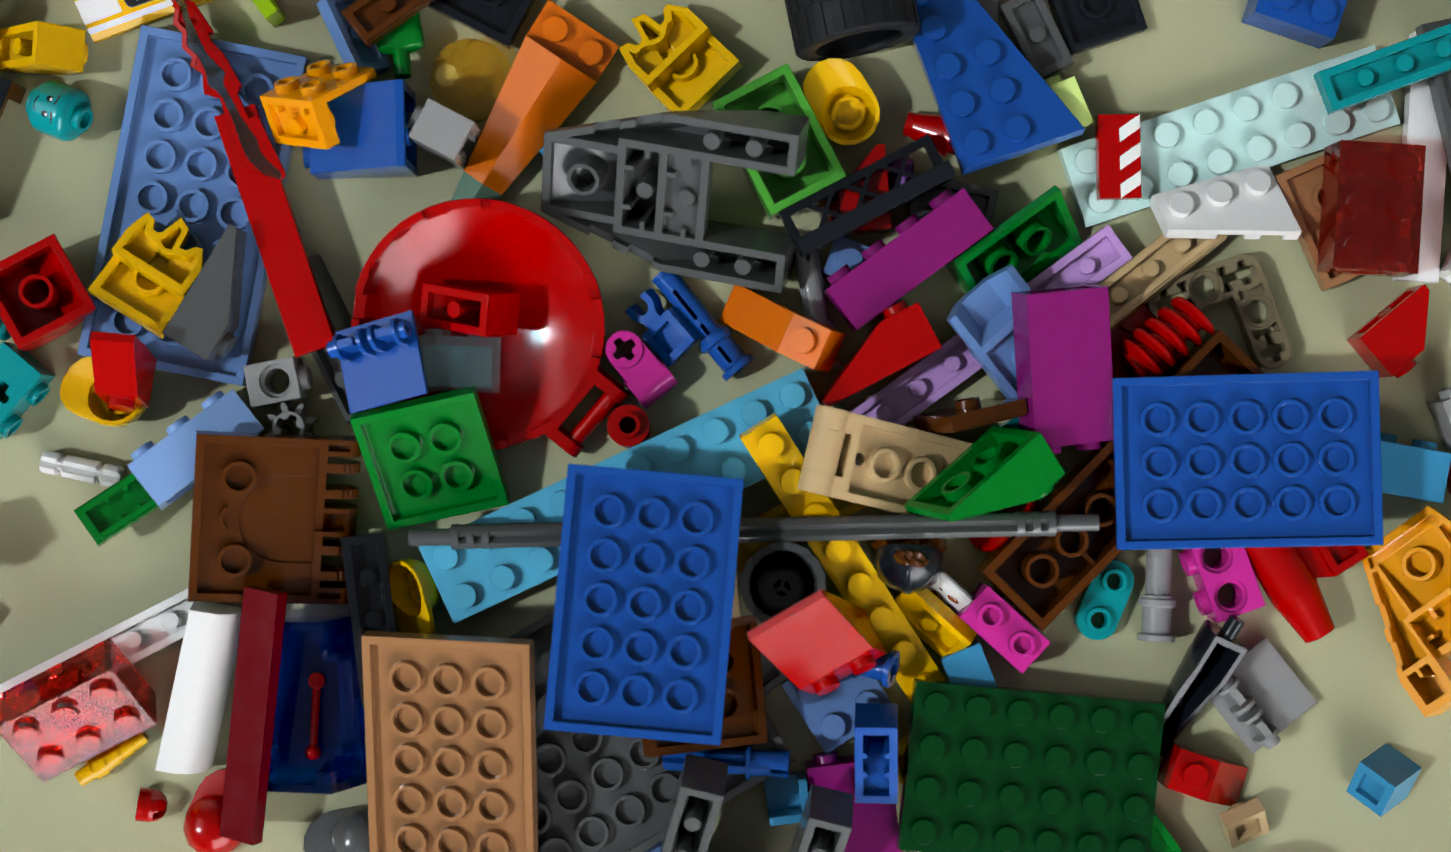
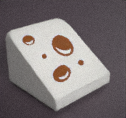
[928,570,972,613]

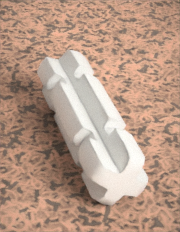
[39,450,125,487]

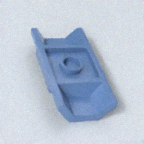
[947,265,1031,399]

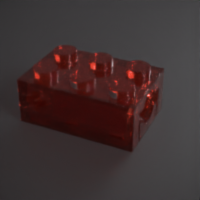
[1317,140,1426,277]
[0,638,157,782]

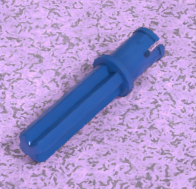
[662,745,790,780]

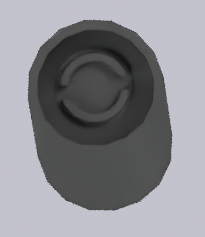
[303,805,369,852]

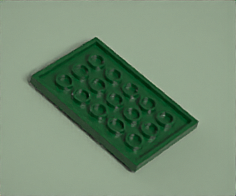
[896,678,1166,852]

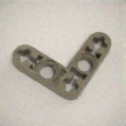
[1145,254,1292,370]

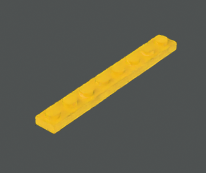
[739,412,946,702]

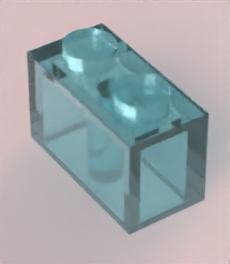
[418,329,501,393]

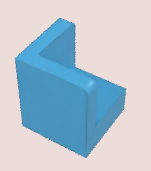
[941,639,997,686]
[1346,744,1422,817]
[764,770,808,826]

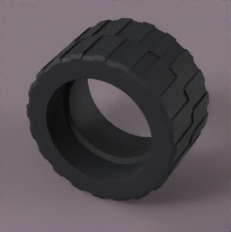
[785,0,921,61]

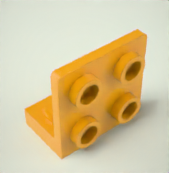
[259,60,377,150]

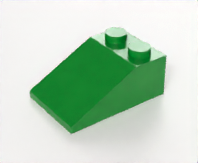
[903,426,1065,522]

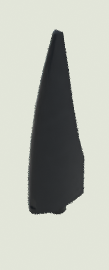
[1160,614,1248,757]

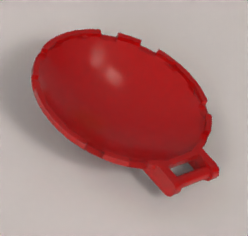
[351,198,630,458]

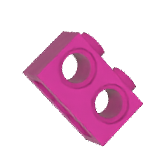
[1179,548,1266,623]
[955,582,1051,674]

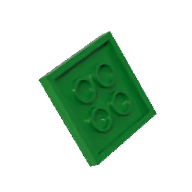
[350,386,510,531]

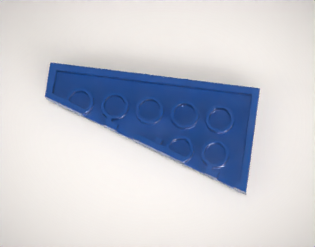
[911,0,1085,175]

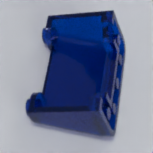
[267,615,367,794]

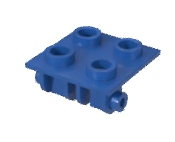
[326,310,428,414]

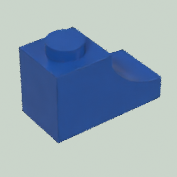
[854,703,898,804]

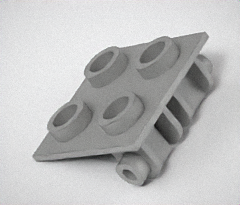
[1210,637,1317,754]

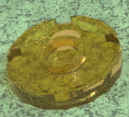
[430,38,511,123]

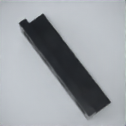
[778,134,956,258]
[339,531,396,707]

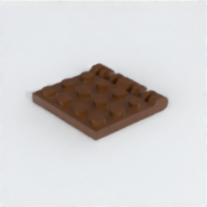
[188,431,362,604]

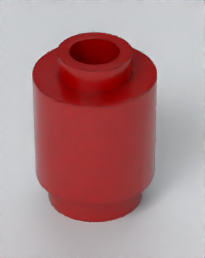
[607,404,651,448]

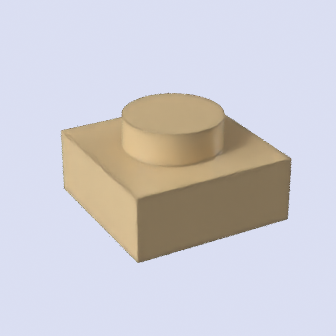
[1219,798,1270,849]

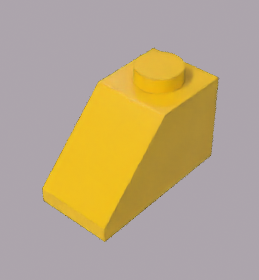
[0,21,88,76]

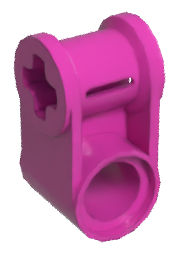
[605,330,678,410]

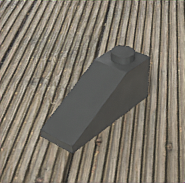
[162,224,246,362]

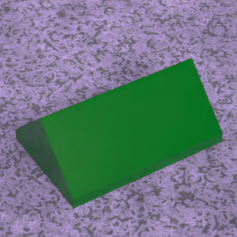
[945,185,1083,293]

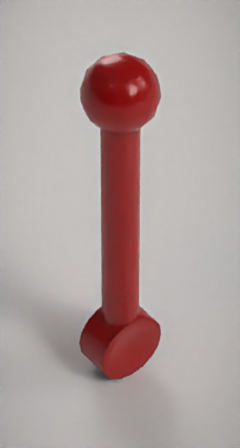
[305,672,326,760]

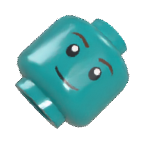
[25,80,93,141]

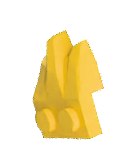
[619,4,742,111]
[88,212,203,339]

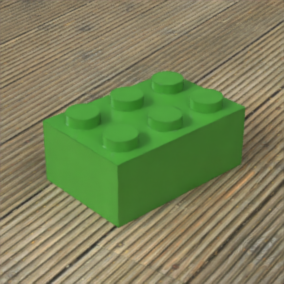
[712,63,846,220]

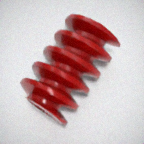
[1118,296,1215,378]

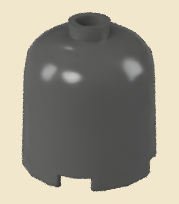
[741,542,826,623]

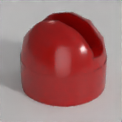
[135,787,168,822]

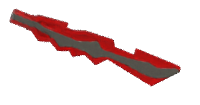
[171,0,286,180]

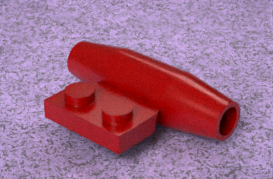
[1245,545,1369,643]

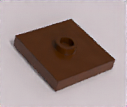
[913,396,1028,433]

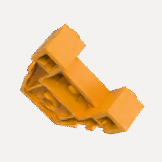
[1362,506,1451,717]

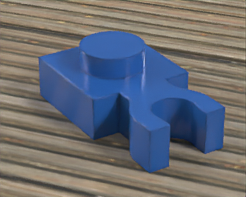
[625,288,701,367]

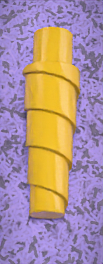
[74,729,149,786]

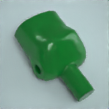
[376,12,425,79]

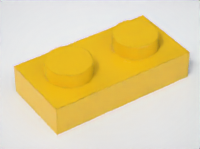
[893,588,978,657]

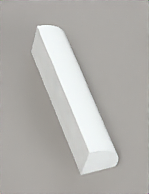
[155,601,242,774]

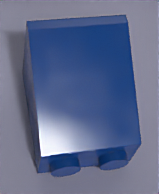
[303,79,418,179]

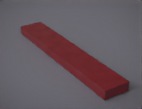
[219,585,287,846]

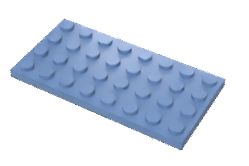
[77,25,310,386]

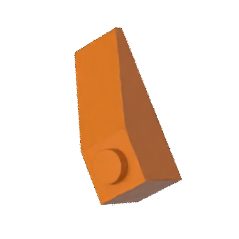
[719,285,846,372]

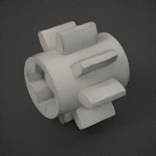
[266,402,320,436]

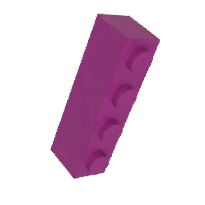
[824,188,994,332]

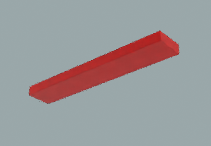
[214,104,335,358]

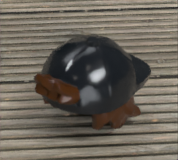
[871,538,948,594]

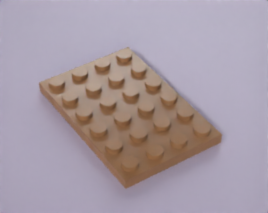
[361,631,538,852]

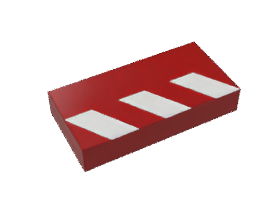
[1095,114,1142,200]

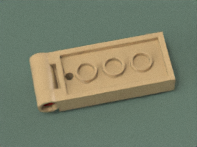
[797,404,972,514]

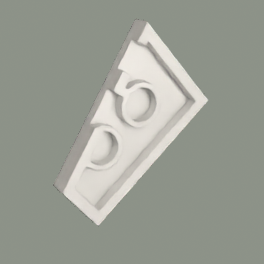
[1149,166,1302,240]

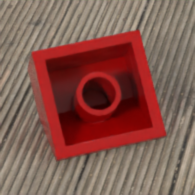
[0,234,97,352]

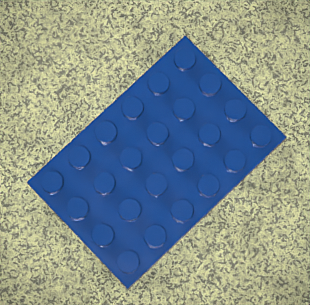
[1112,370,1384,550]
[543,464,744,745]

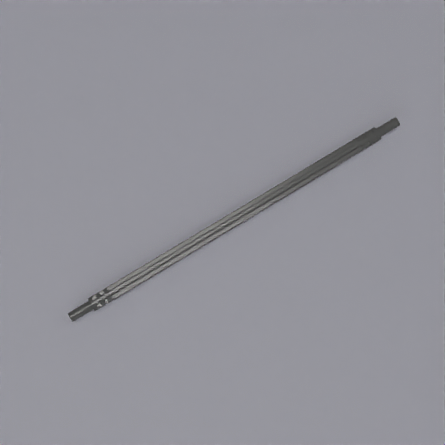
[408,510,1100,550]

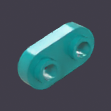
[1074,559,1134,640]

